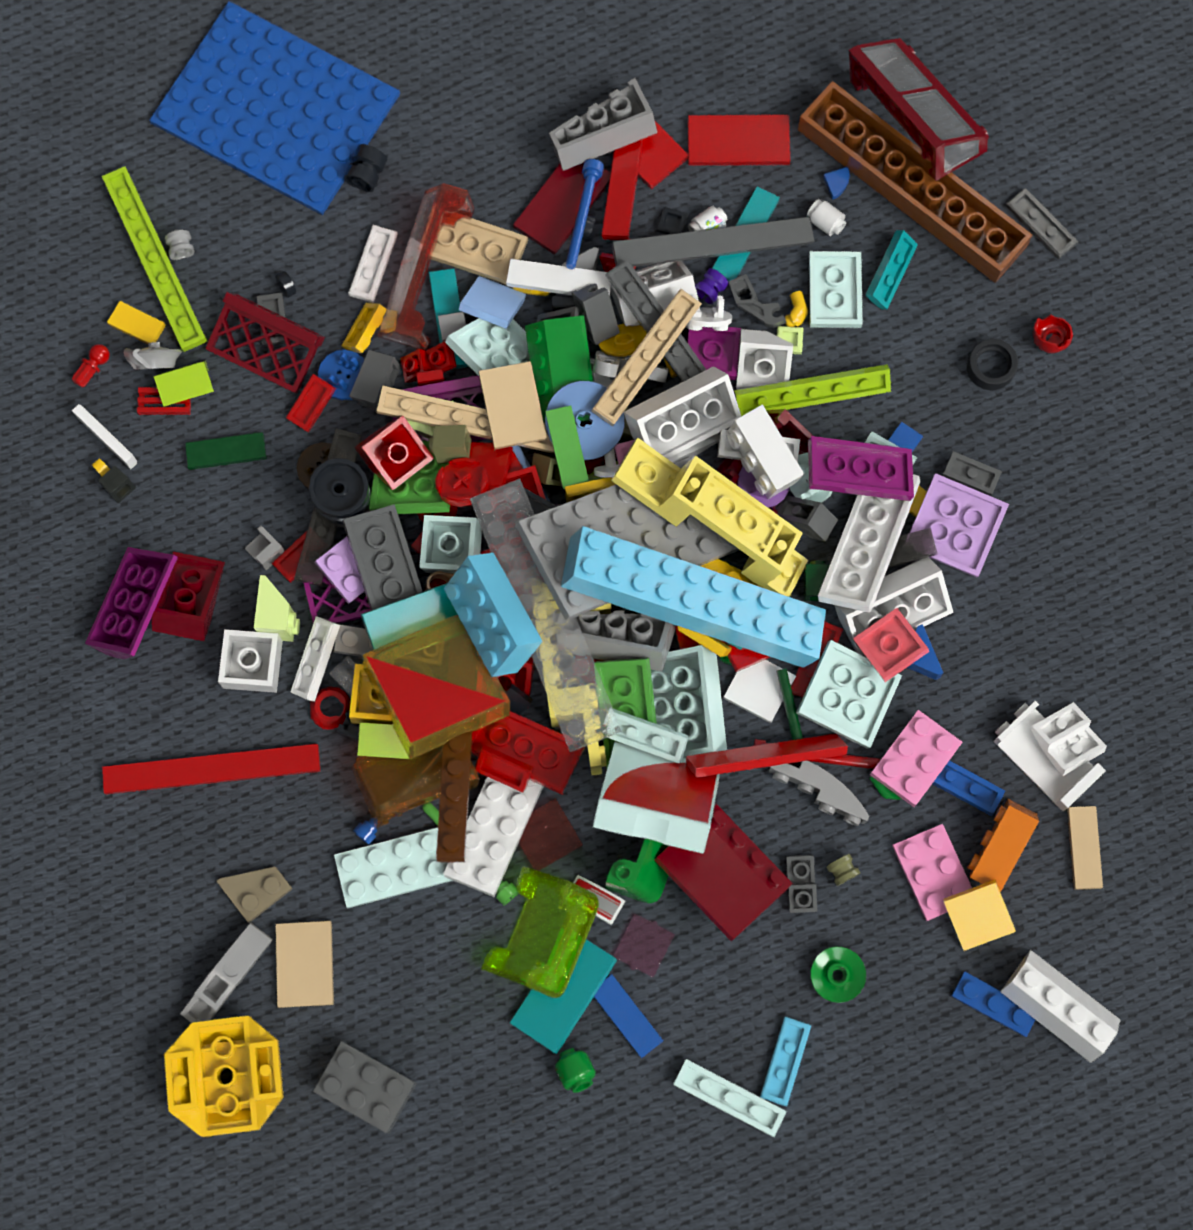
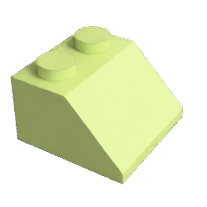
[254,575,300,642]

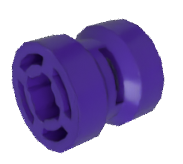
[695,268,729,305]

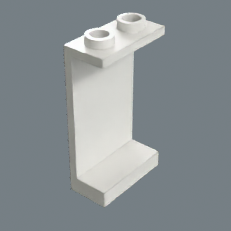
[993,701,1106,811]

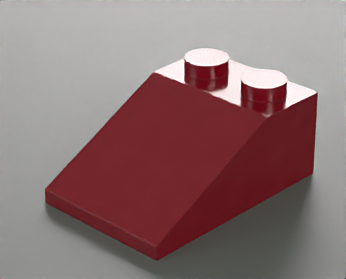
[151,551,225,641]

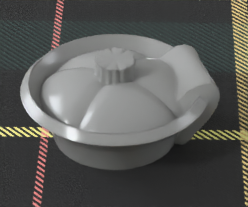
[124,342,182,369]

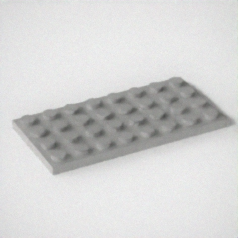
[515,456,739,620]

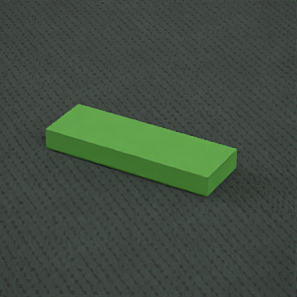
[545,405,589,490]

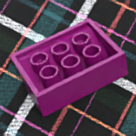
[85,547,178,660]

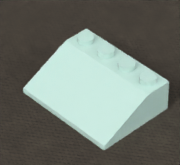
[651,645,727,758]

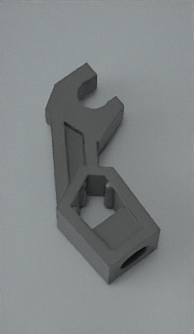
[728,274,786,328]

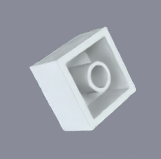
[218,630,283,693]

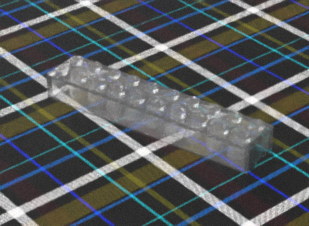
[470,479,621,752]

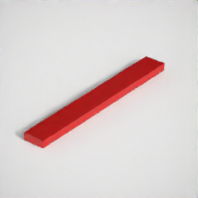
[102,744,321,795]

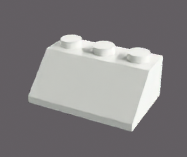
[611,261,699,326]

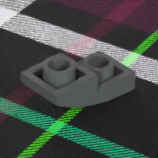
[786,854,817,913]

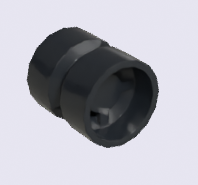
[343,144,388,192]

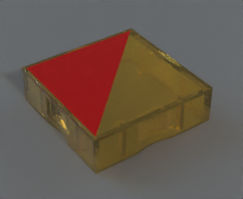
[362,614,510,759]

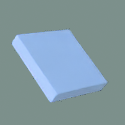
[459,276,526,329]

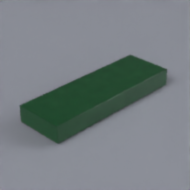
[185,432,267,470]

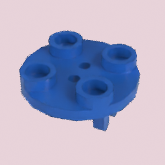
[318,350,364,400]

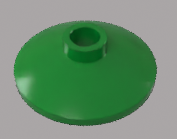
[811,947,866,1003]

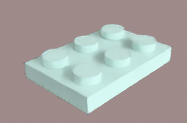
[809,251,862,328]

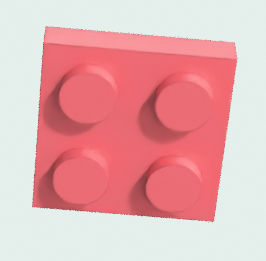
[853,608,929,682]

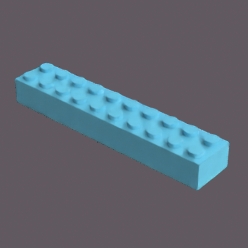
[561,526,826,668]

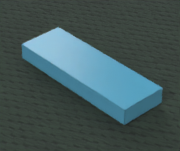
[760,1017,811,1107]

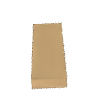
[1067,806,1103,890]

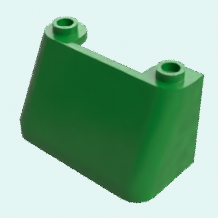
[606,838,670,904]

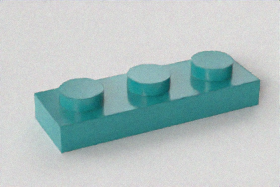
[866,230,918,309]

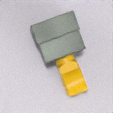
[92,458,136,504]

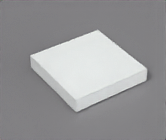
[723,660,796,724]

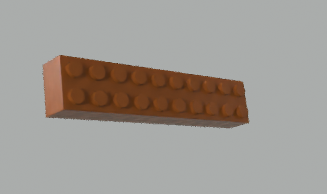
[798,81,1032,283]

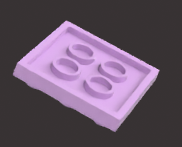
[904,473,1009,578]

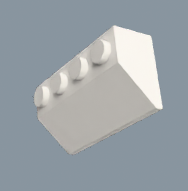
[624,366,741,459]
[835,556,953,656]
[1001,950,1120,1063]

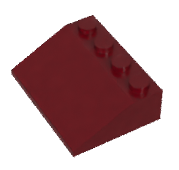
[655,804,793,942]

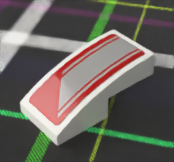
[564,875,625,926]

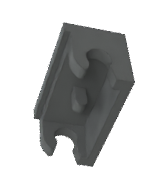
[571,283,620,345]
[350,350,401,411]

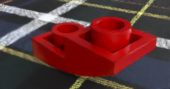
[400,341,457,383]

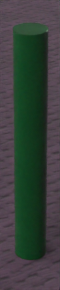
[776,668,803,740]

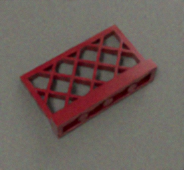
[206,292,325,393]

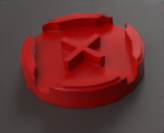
[435,457,489,507]

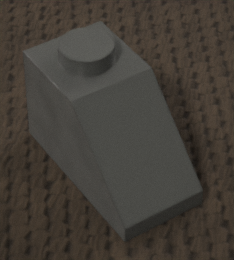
[776,495,838,542]

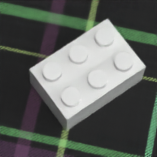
[727,405,804,499]

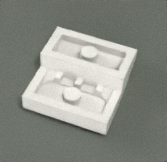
[1031,702,1106,776]

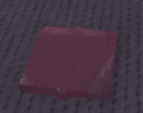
[613,914,675,978]

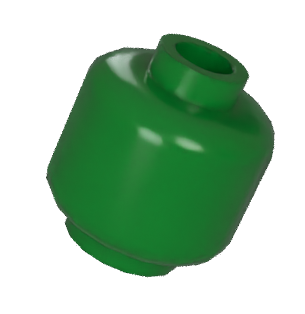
[555,1048,596,1093]

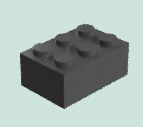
[313,1041,417,1133]

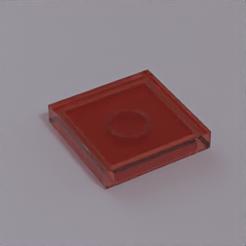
[519,798,583,873]

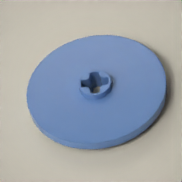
[545,381,624,460]

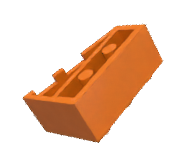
[968,799,1039,892]

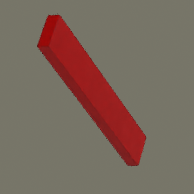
[602,139,643,240]
[686,734,848,777]

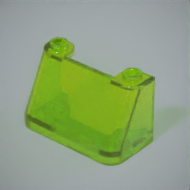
[481,866,599,998]

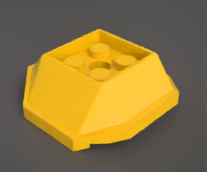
[164,1016,283,1137]

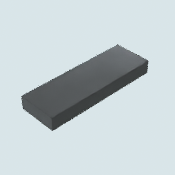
[1006,188,1078,260]

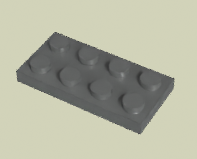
[342,504,422,610]

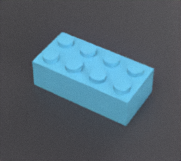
[444,553,543,677]

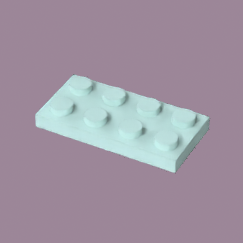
[334,828,454,909]

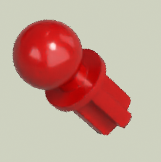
[72,344,110,387]

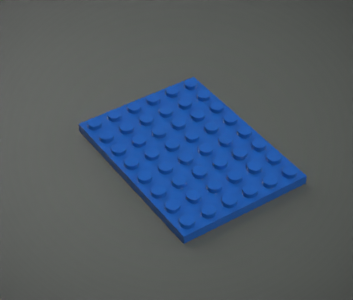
[150,1,400,215]

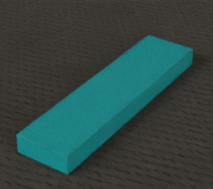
[713,187,780,281]
[429,268,469,369]

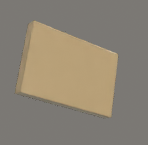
[478,361,547,450]
[276,921,334,1008]

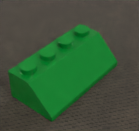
[525,316,593,424]

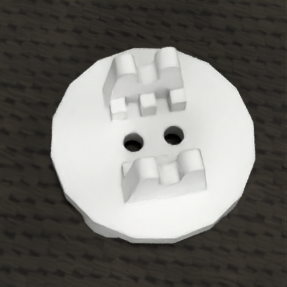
[687,295,732,331]

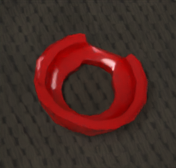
[310,686,351,730]

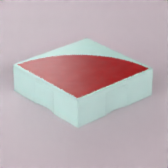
[593,742,720,853]

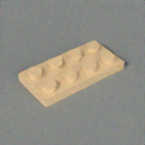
[414,205,528,284]

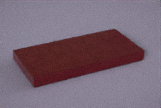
[513,162,611,255]

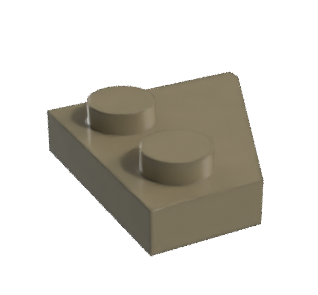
[217,867,293,923]

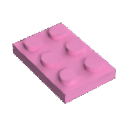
[870,710,962,807]
[892,824,972,921]

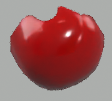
[1032,314,1073,353]

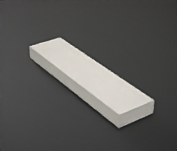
[506,259,612,296]

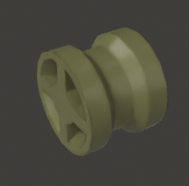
[826,854,860,886]

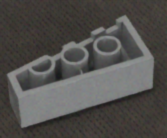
[549,78,657,170]
[556,611,675,672]

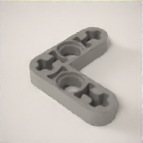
[593,351,669,382]

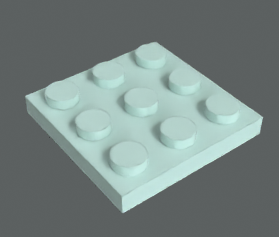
[445,318,530,376]
[796,640,902,749]

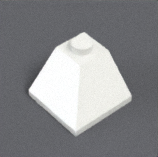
[736,329,793,390]

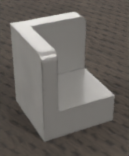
[245,526,284,570]

